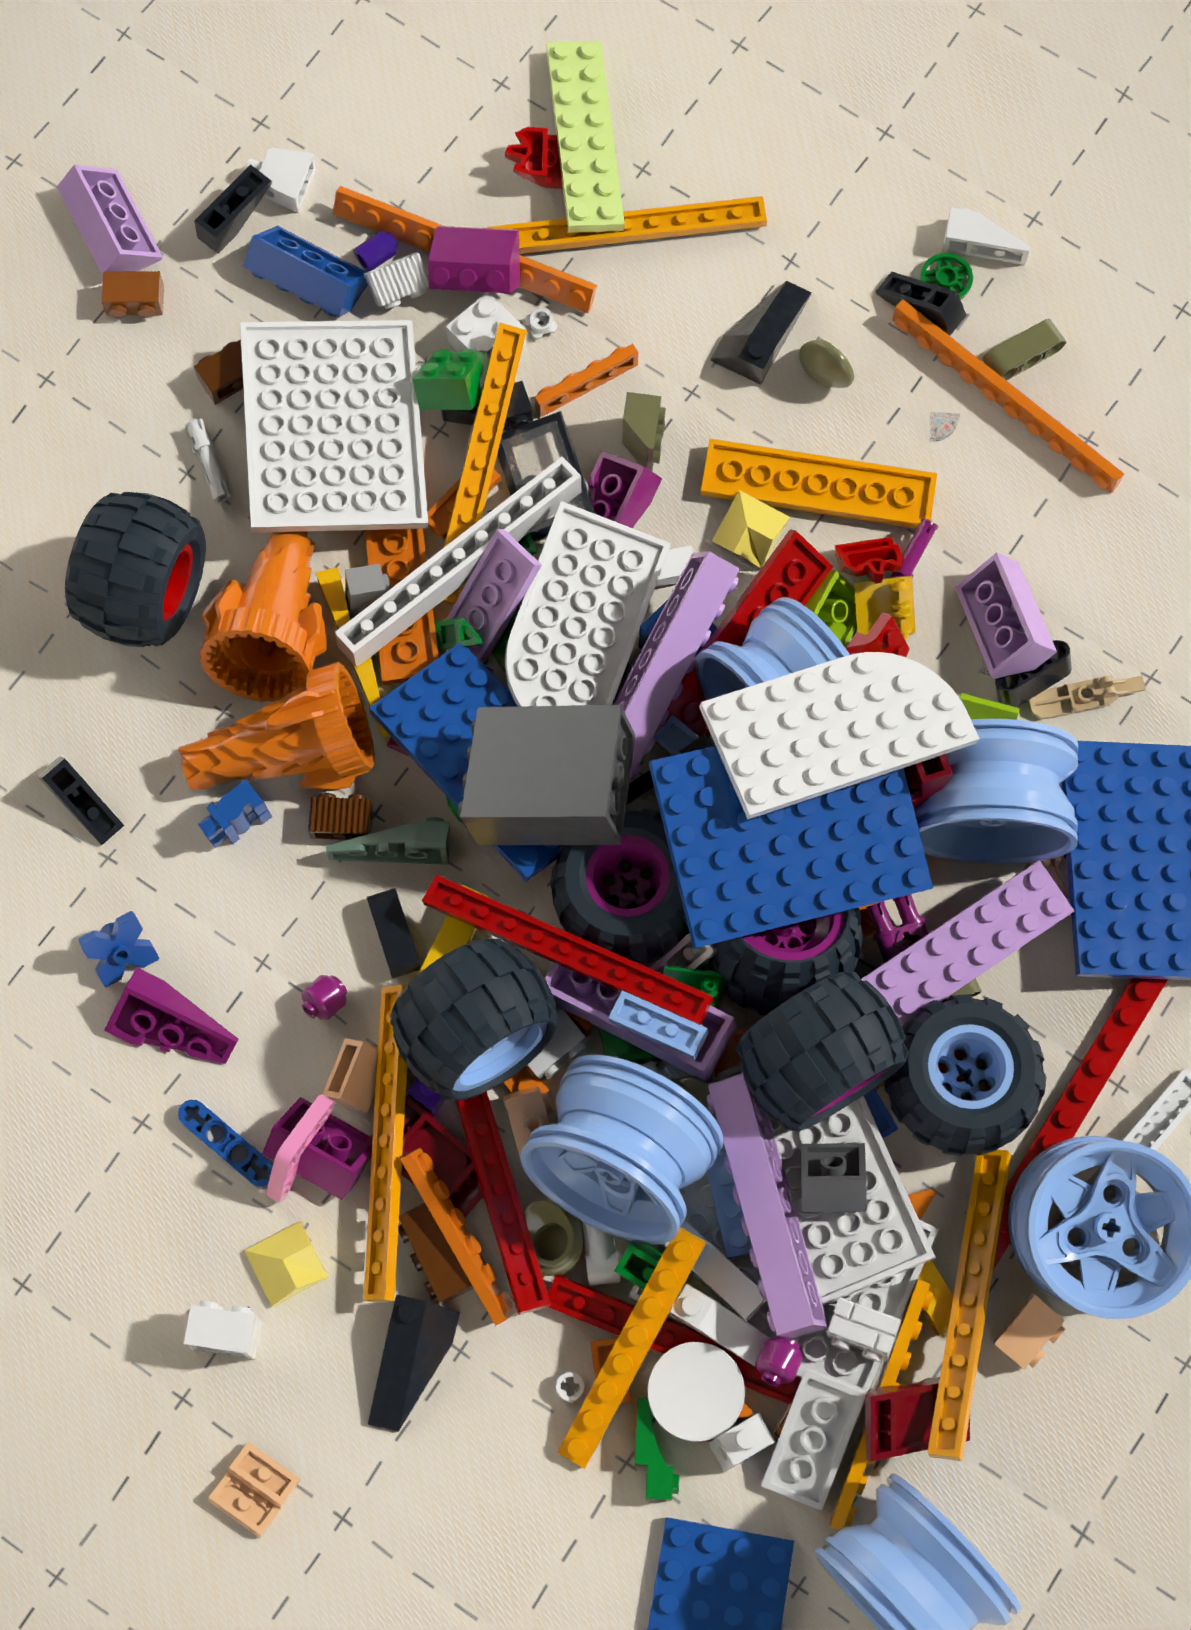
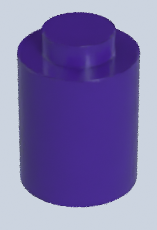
[353,230,398,272]

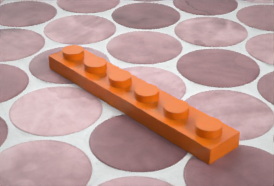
[400,1148,515,1326]

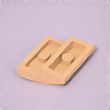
[208,1442,300,1538]

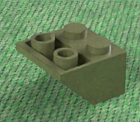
[622,392,666,472]

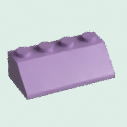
[57,165,163,276]
[955,552,1057,679]

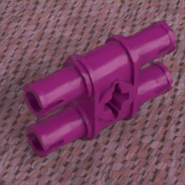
[866,894,929,964]

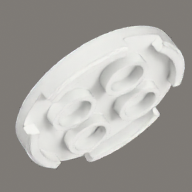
[648,1342,745,1442]

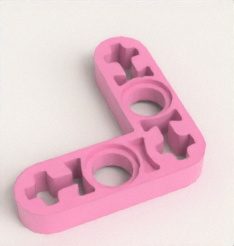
[266,1094,335,1203]

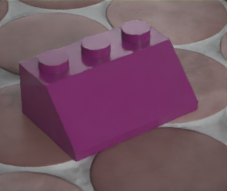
[428,226,520,294]
[262,1097,372,1200]

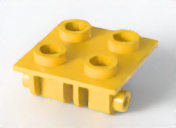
[854,576,916,639]

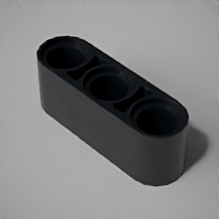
[995,640,1072,707]
[366,888,421,979]

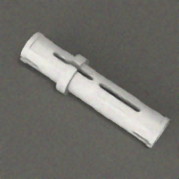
[185,418,231,503]

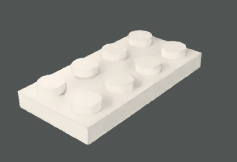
[761,1366,867,1511]

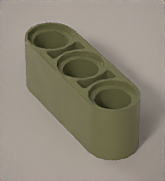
[982,319,1066,381]

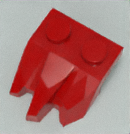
[504,127,563,189]
[835,537,903,584]
[846,612,910,657]

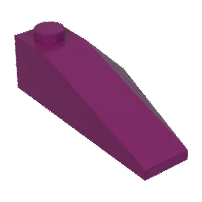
[588,451,662,528]
[104,967,239,1064]

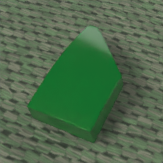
[434,618,483,650]

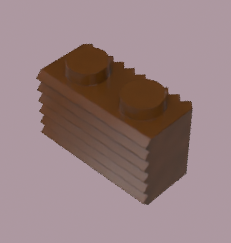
[308,793,373,840]

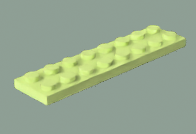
[546,41,625,232]

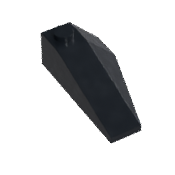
[711,281,812,385]
[368,1294,460,1432]

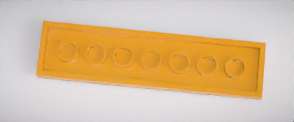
[700,439,937,528]

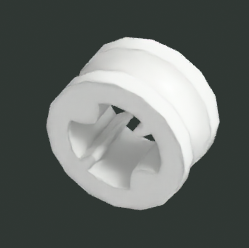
[556,1372,584,1402]

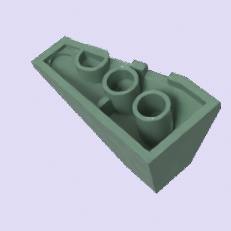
[326,817,451,865]

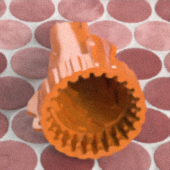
[200,531,327,702]
[178,662,375,790]

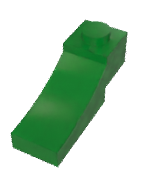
[634,1398,679,1501]

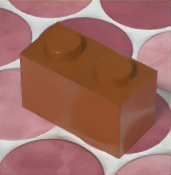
[101,271,164,318]

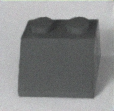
[801,1143,867,1214]

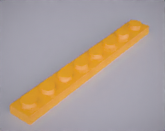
[557,1227,707,1469]
[829,1279,934,1531]

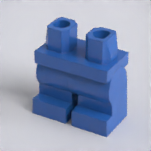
[198,779,272,848]

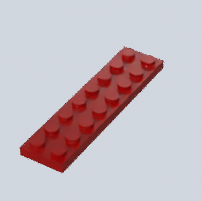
[661,529,834,738]

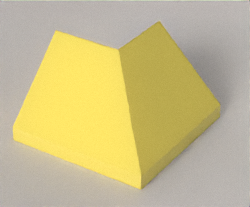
[712,490,790,568]
[244,1221,329,1307]

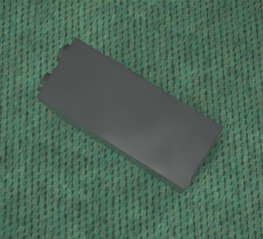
[458,705,635,845]

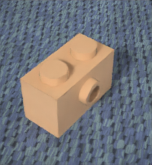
[323,1038,378,1113]
[502,1086,556,1157]
[993,1294,1065,1369]

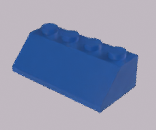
[243,226,368,317]

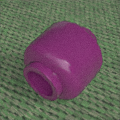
[301,975,347,1020]
[755,1335,803,1387]

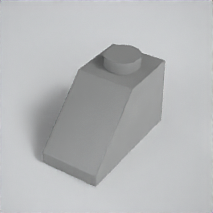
[345,563,390,620]

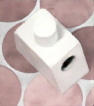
[245,148,316,213]
[708,1413,777,1473]

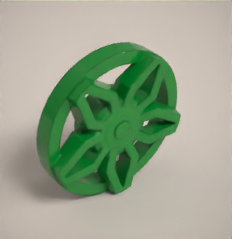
[920,253,973,300]

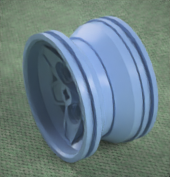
[695,597,850,700]
[914,719,1078,864]
[520,1055,723,1245]
[1008,1136,1191,1319]
[814,1473,1022,1630]

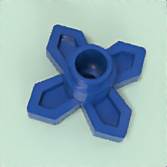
[78,911,159,987]

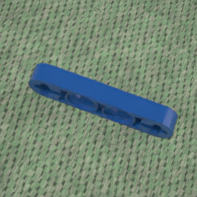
[178,1099,273,1189]

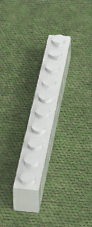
[334,457,581,668]

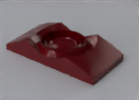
[365,1096,483,1218]
[865,1377,970,1462]

